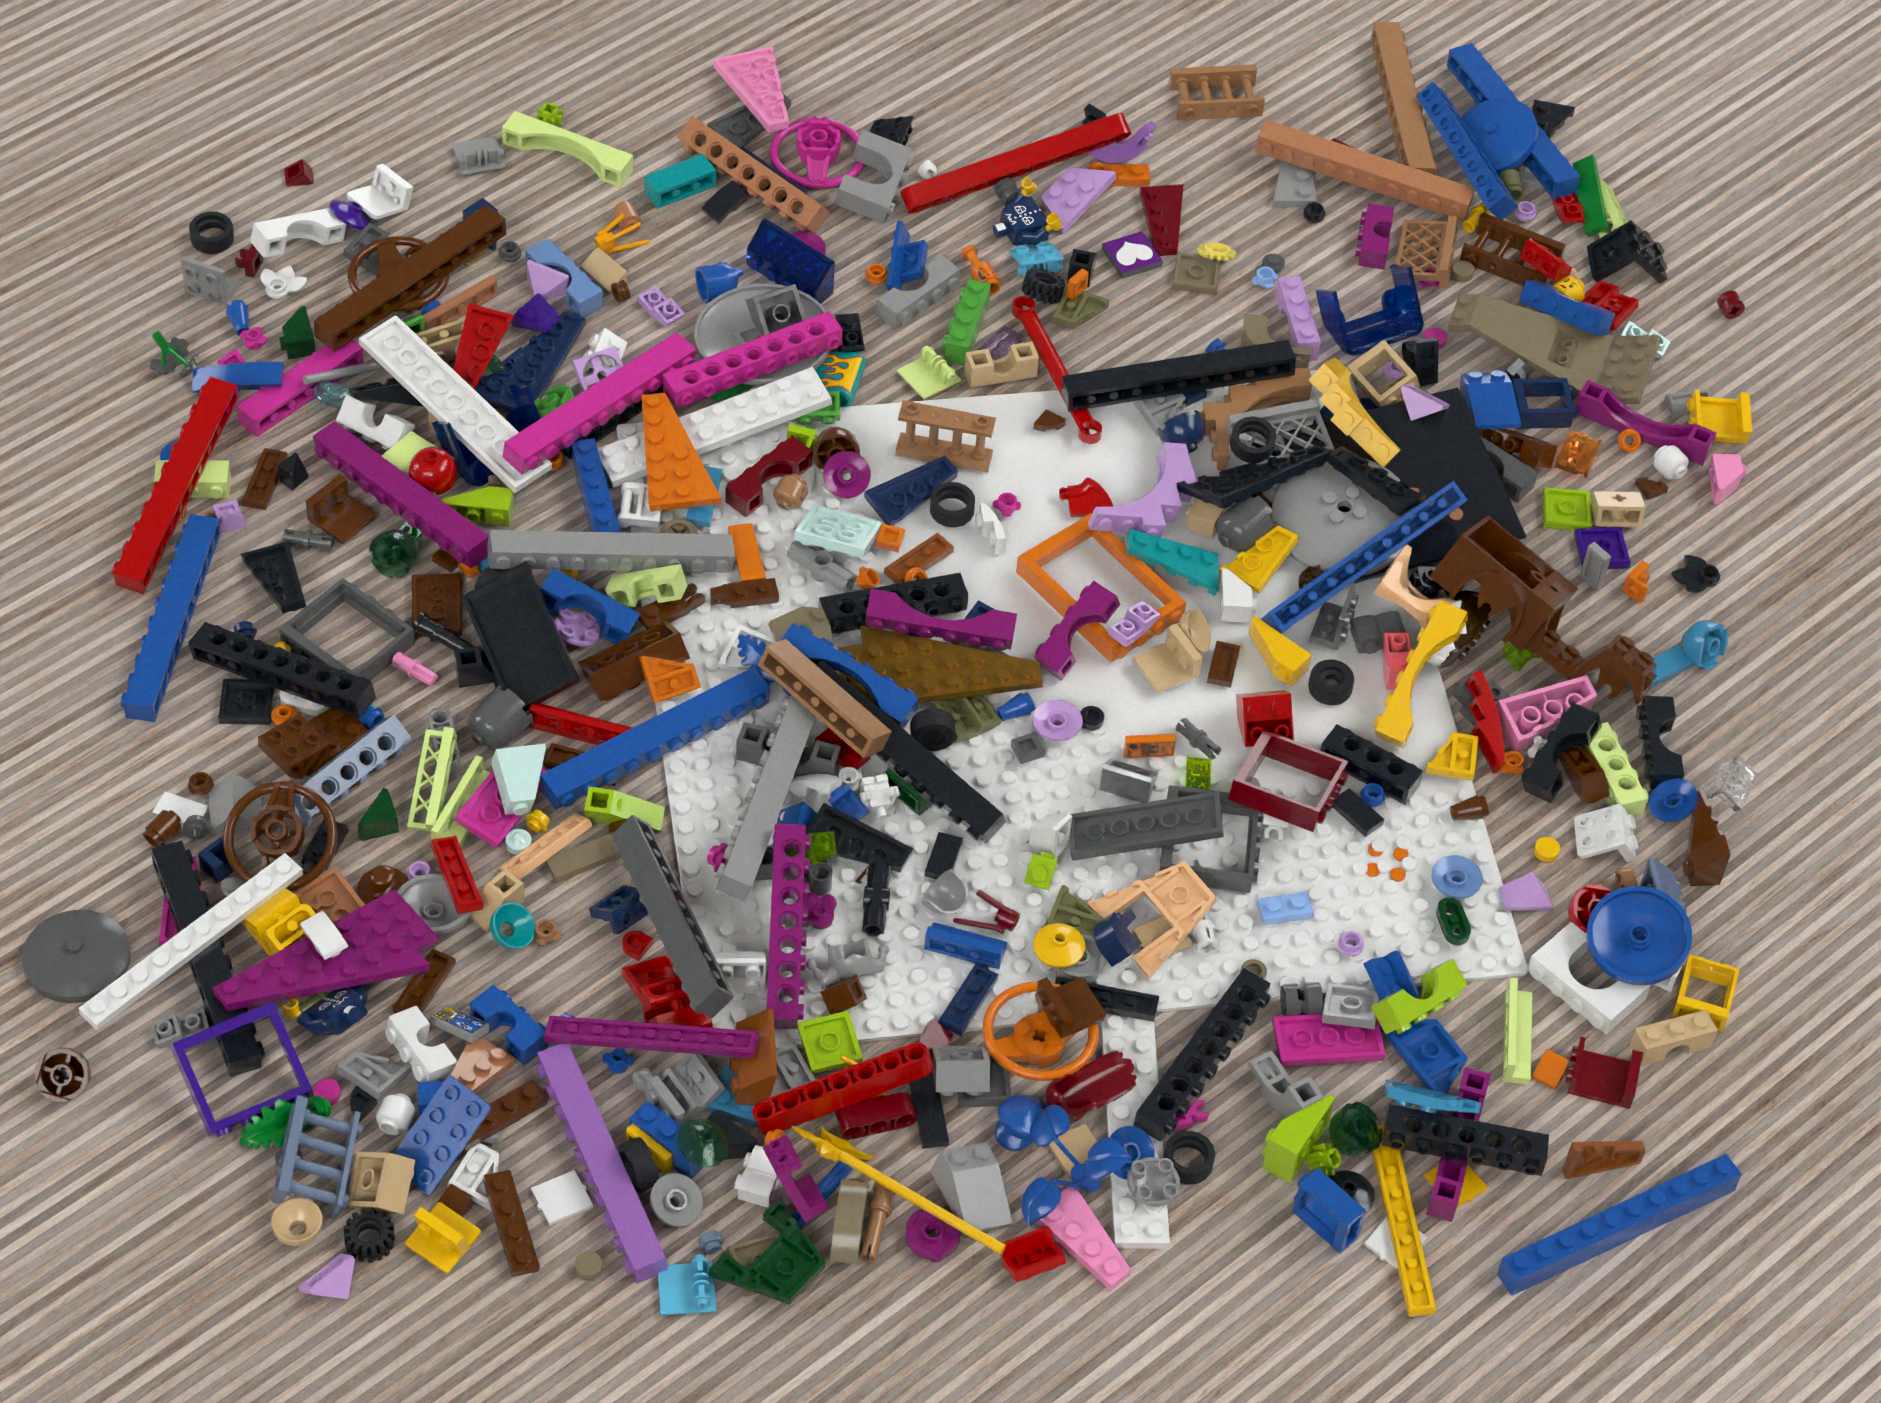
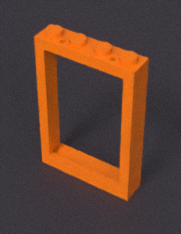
[1016,513,1186,663]

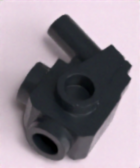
[1409,566,1450,599]

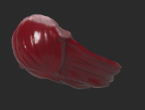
[1045,1050,1137,1121]

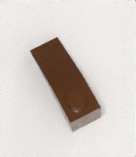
[1559,745,1608,804]

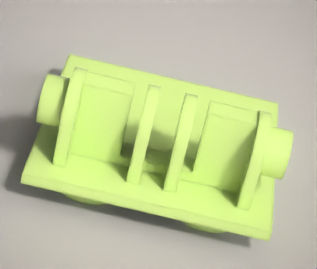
[896,346,961,400]

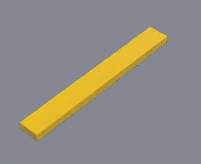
[1367,1125,1437,1317]

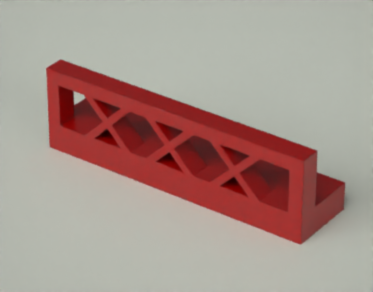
[529,704,633,745]

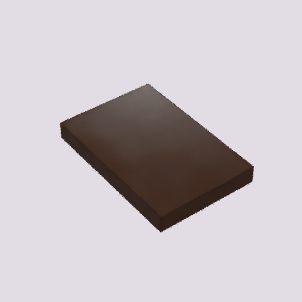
[412,573,462,637]

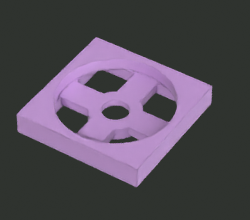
[571,346,623,392]

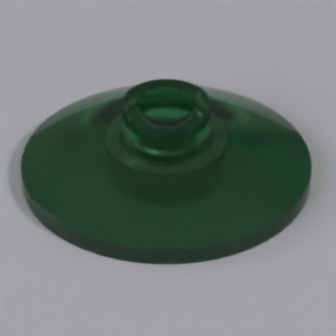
[677,1119,730,1167]

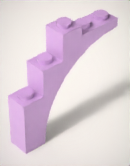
[1088,442,1197,537]

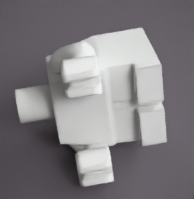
[859,774,900,820]

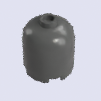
[1216,496,1278,552]
[468,685,533,750]

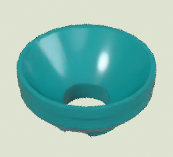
[490,902,535,950]

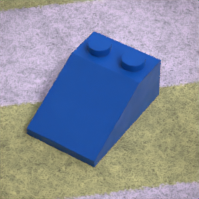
[1459,370,1522,430]

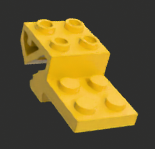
[242,888,316,997]

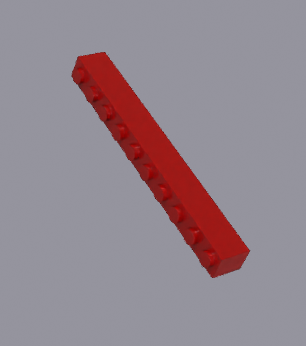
[112,377,239,594]

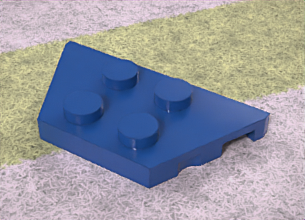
[1380,1019,1468,1094]

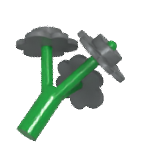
[150,331,199,376]

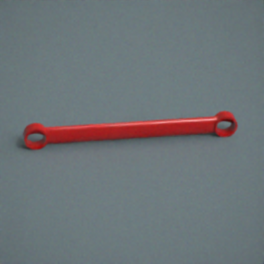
[1012,296,1102,444]

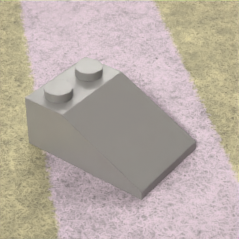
[930,1142,1013,1236]

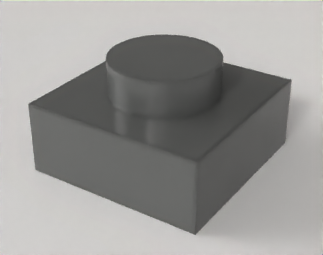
[1011,733,1044,764]

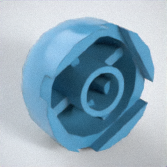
[1682,620,1728,670]

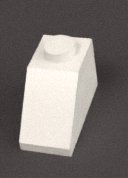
[1220,568,1257,623]
[1029,813,1072,859]

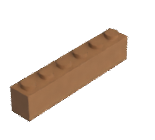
[758,639,892,758]

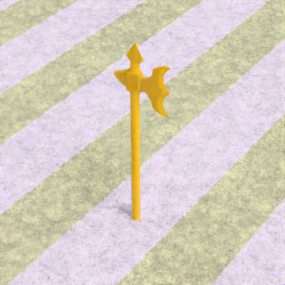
[792,1126,1006,1255]

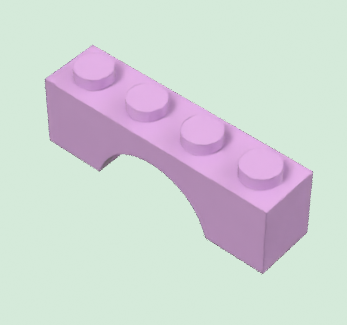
[1275,276,1321,361]

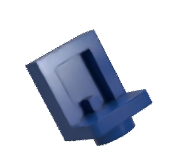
[828,785,869,821]

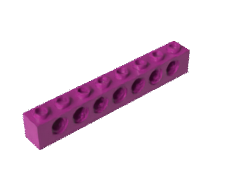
[766,824,811,1029]

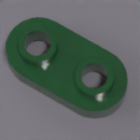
[1436,898,1471,945]

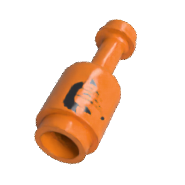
[962,245,1000,296]

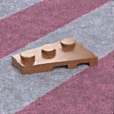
[294,866,365,923]

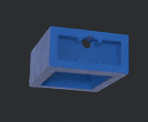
[1292,1168,1366,1254]

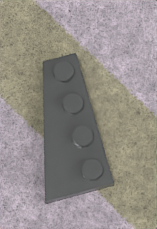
[707,92,791,148]

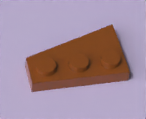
[1562,1141,1646,1179]

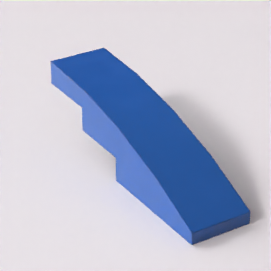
[192,361,284,393]

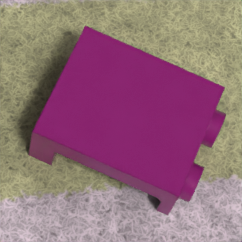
[763,1135,829,1222]

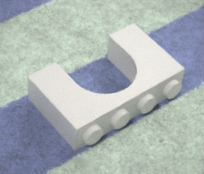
[1528,922,1651,1035]

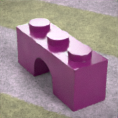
[1355,203,1394,270]

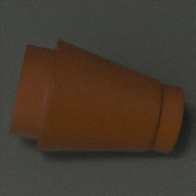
[1450,795,1489,821]

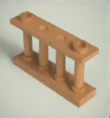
[1168,64,1265,120]
[895,400,996,473]

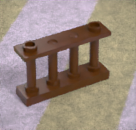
[1460,213,1566,286]

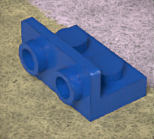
[1363,950,1420,1000]

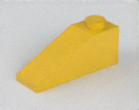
[1248,616,1312,687]

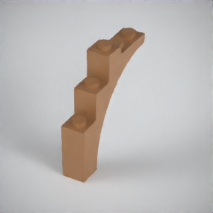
[1200,368,1312,471]

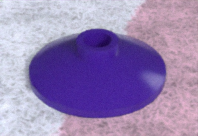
[329,200,371,230]

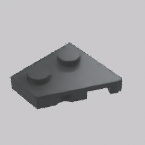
[343,223,389,276]

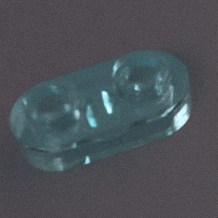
[314,381,351,409]

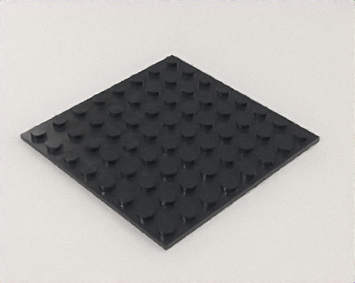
[1281,387,1526,584]

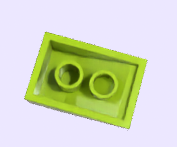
[1262,1095,1336,1183]

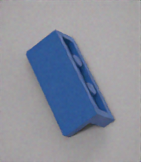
[924,922,1007,969]

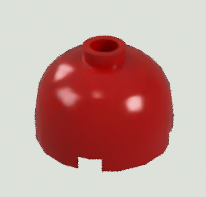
[408,447,457,495]
[1567,884,1612,933]

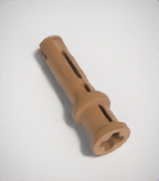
[859,1182,896,1263]

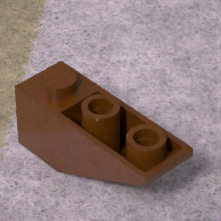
[1482,428,1558,468]

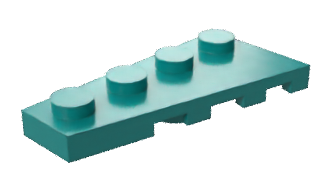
[1126,529,1219,596]

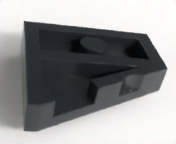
[1532,100,1575,139]

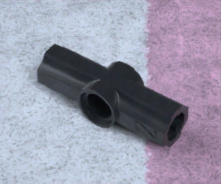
[862,860,891,937]

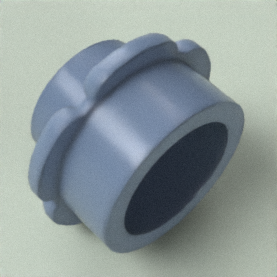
[698,1230,724,1255]

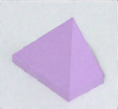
[527,260,569,299]
[1401,384,1450,421]
[1498,872,1553,911]
[298,1253,355,1300]

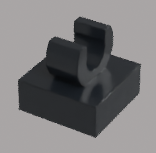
[1082,103,1107,124]

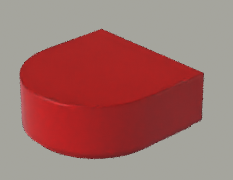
[622,931,653,961]

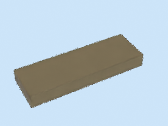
[545,832,621,883]

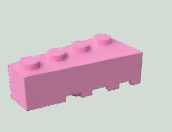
[1496,675,1597,752]

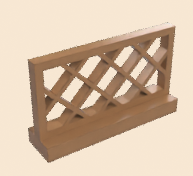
[1394,215,1457,288]

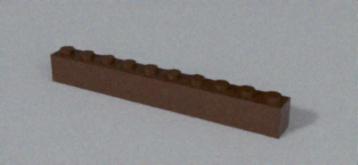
[314,205,506,352]

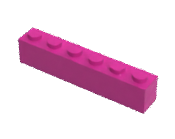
[237,340,364,437]

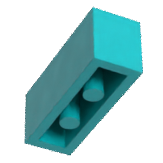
[644,154,716,209]

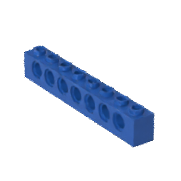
[1416,82,1518,220]

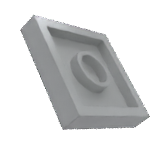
[1322,983,1379,1029]

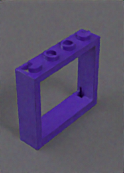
[170,1001,312,1138]

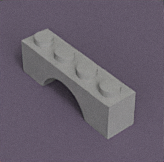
[876,255,961,330]

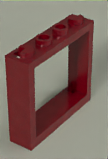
[1228,730,1349,832]

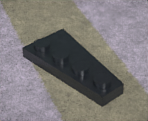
[1326,446,1428,516]
[241,541,307,614]
[806,803,914,873]

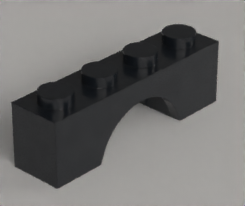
[454,646,495,688]
[1636,696,1684,789]
[1522,702,1602,803]

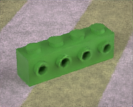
[942,279,991,366]

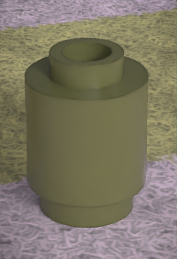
[1499,169,1524,201]

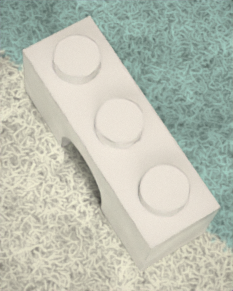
[336,394,415,451]
[385,1006,458,1082]

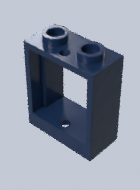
[1512,378,1577,429]

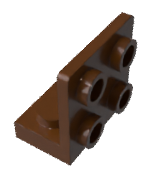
[306,474,376,544]

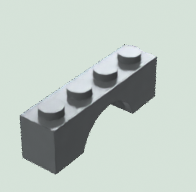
[1481,437,1538,503]
[736,722,841,776]

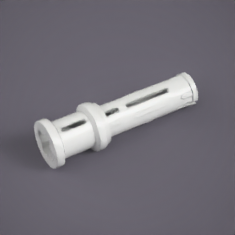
[1192,913,1220,956]

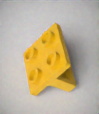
[405,1202,481,1274]

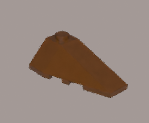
[1683,789,1731,886]

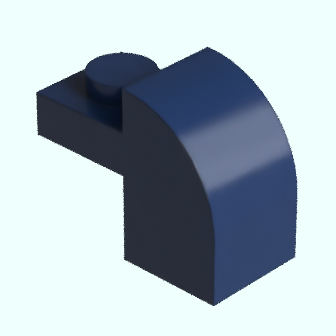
[1093,909,1140,967]

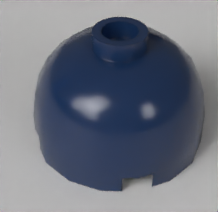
[1157,410,1205,453]

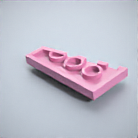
[1036,1187,1131,1291]

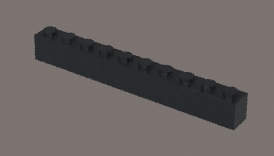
[1062,340,1296,412]
[816,660,1006,844]
[151,840,265,1077]

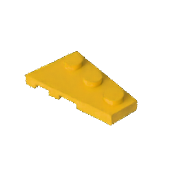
[1219,526,1299,594]

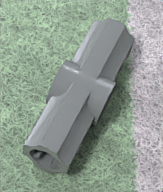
[787,540,857,593]

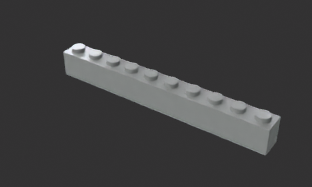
[487,530,736,573]
[715,695,816,901]

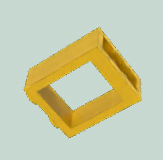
[1672,954,1740,1032]

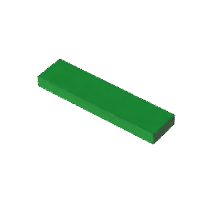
[1573,155,1608,237]

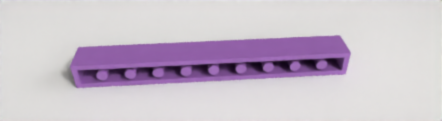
[535,1044,668,1284]

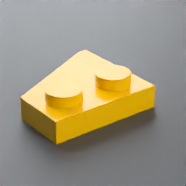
[1425,732,1478,781]

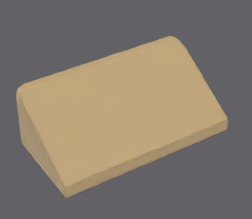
[580,247,627,294]

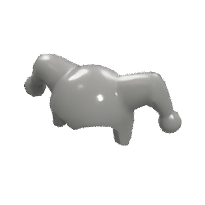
[806,938,889,987]

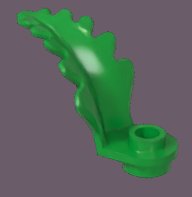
[239,1095,331,1149]

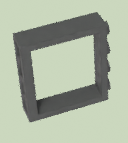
[279,578,415,681]
[1160,785,1263,893]

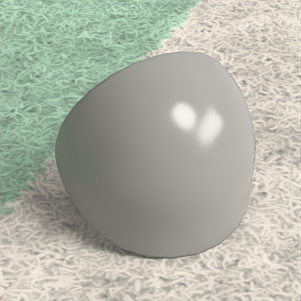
[921,869,968,914]

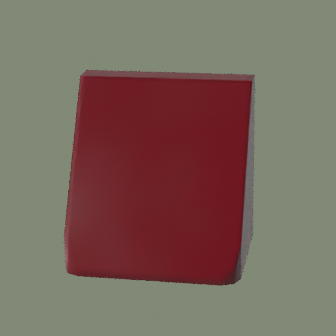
[284,159,314,186]

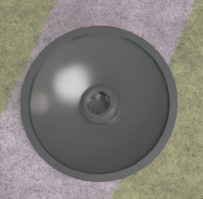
[22,910,131,1003]

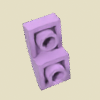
[637,286,685,326]
[1107,601,1160,647]

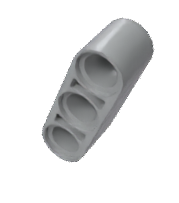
[428,707,460,779]

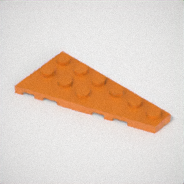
[641,393,722,512]

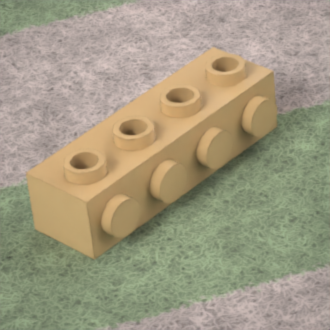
[416,318,465,362]

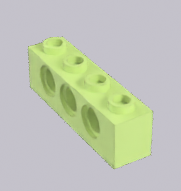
[1583,722,1649,816]

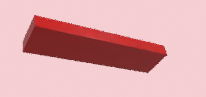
[431,836,483,914]

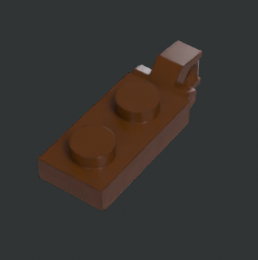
[710,578,779,608]

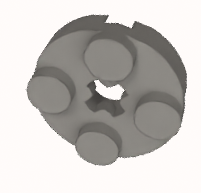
[1055,934,1105,983]

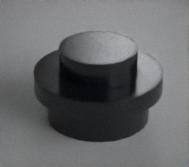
[1303,202,1325,223]

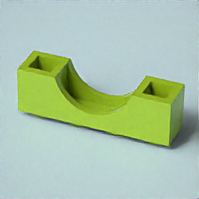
[1371,958,1468,1034]

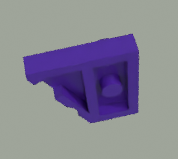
[511,293,560,333]

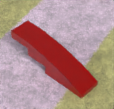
[1466,670,1505,774]

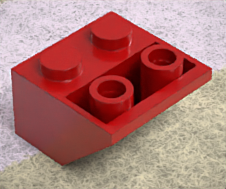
[1236,690,1294,747]

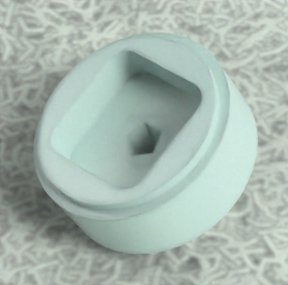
[506,829,532,855]

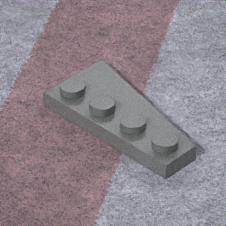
[1272,161,1317,207]

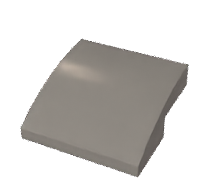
[659,1053,726,1125]

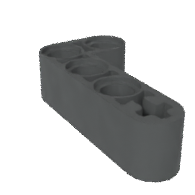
[754,841,833,896]

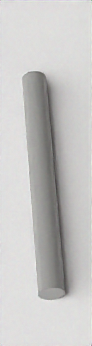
[303,361,385,385]

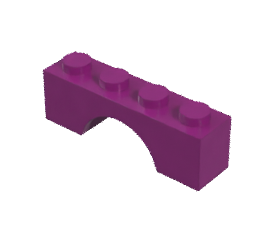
[1034,580,1121,681]

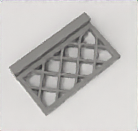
[1225,398,1334,466]

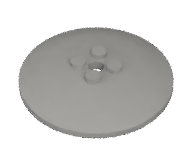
[694,284,831,386]
[1271,459,1414,575]

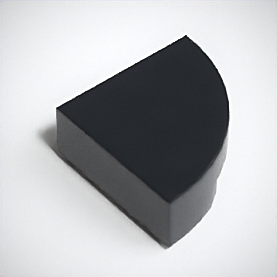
[350,1086,378,1123]

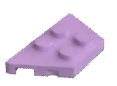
[1041,168,1117,234]

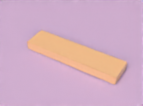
[498,813,593,880]

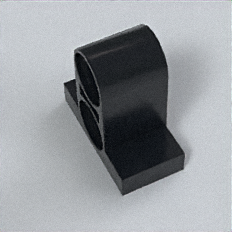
[1401,337,1439,385]

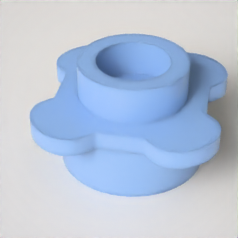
[1252,267,1278,289]

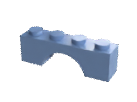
[525,239,603,317]

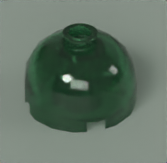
[369,529,419,579]
[1328,1102,1383,1157]

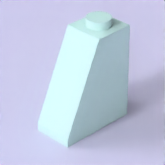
[491,744,546,815]

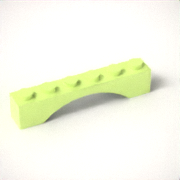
[502,111,633,188]

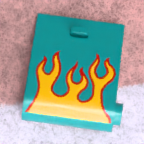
[815,352,867,407]

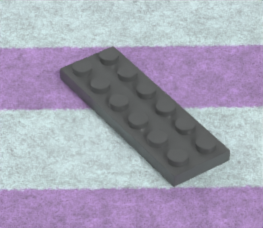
[1070,791,1224,861]

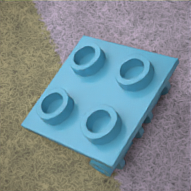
[1009,242,1064,277]
[658,1254,717,1316]

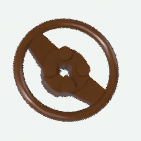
[347,236,450,313]
[223,781,338,891]

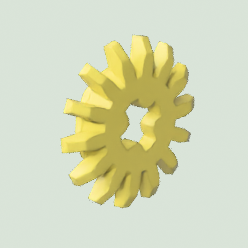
[1196,242,1237,261]

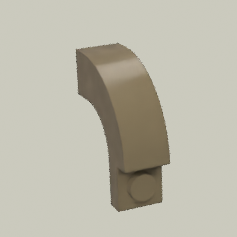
[1241,314,1311,368]
[830,1179,869,1264]

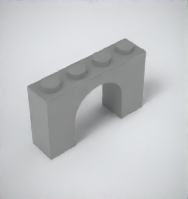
[833,129,913,223]

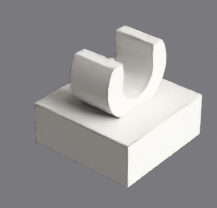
[1261,814,1289,841]

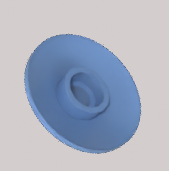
[1431,855,1483,899]

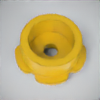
[526,809,550,833]

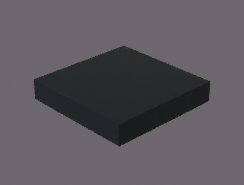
[218,679,274,725]

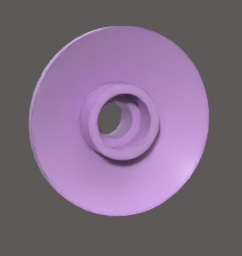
[1033,700,1083,741]

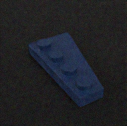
[864,456,958,526]

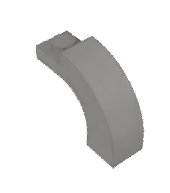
[1248,1050,1324,1117]

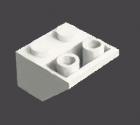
[712,951,766,994]

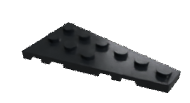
[1177,445,1332,508]

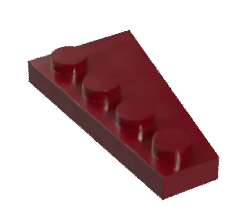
[1139,184,1184,256]

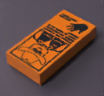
[1123,734,1176,758]

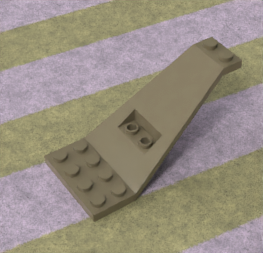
[1448,294,1660,405]

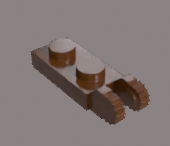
[635,583,705,629]

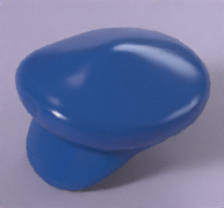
[995,1095,1047,1151]

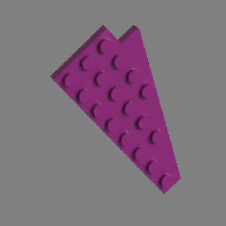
[213,889,439,1011]

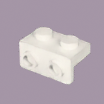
[583,328,628,377]

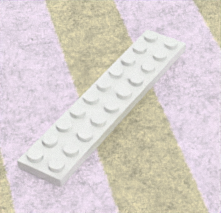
[359,315,552,493]
[598,367,832,488]
[1100,1014,1170,1249]

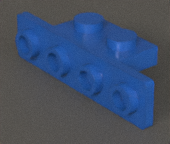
[886,220,928,291]

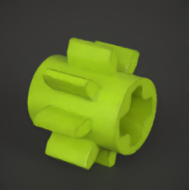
[536,103,563,127]
[1307,1143,1341,1176]

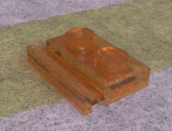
[1555,430,1602,478]

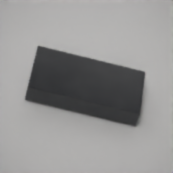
[1332,788,1385,837]
[924,832,963,879]

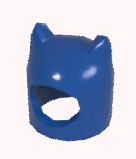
[695,262,744,303]

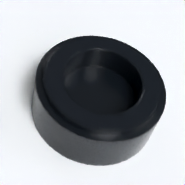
[1080,706,1104,731]

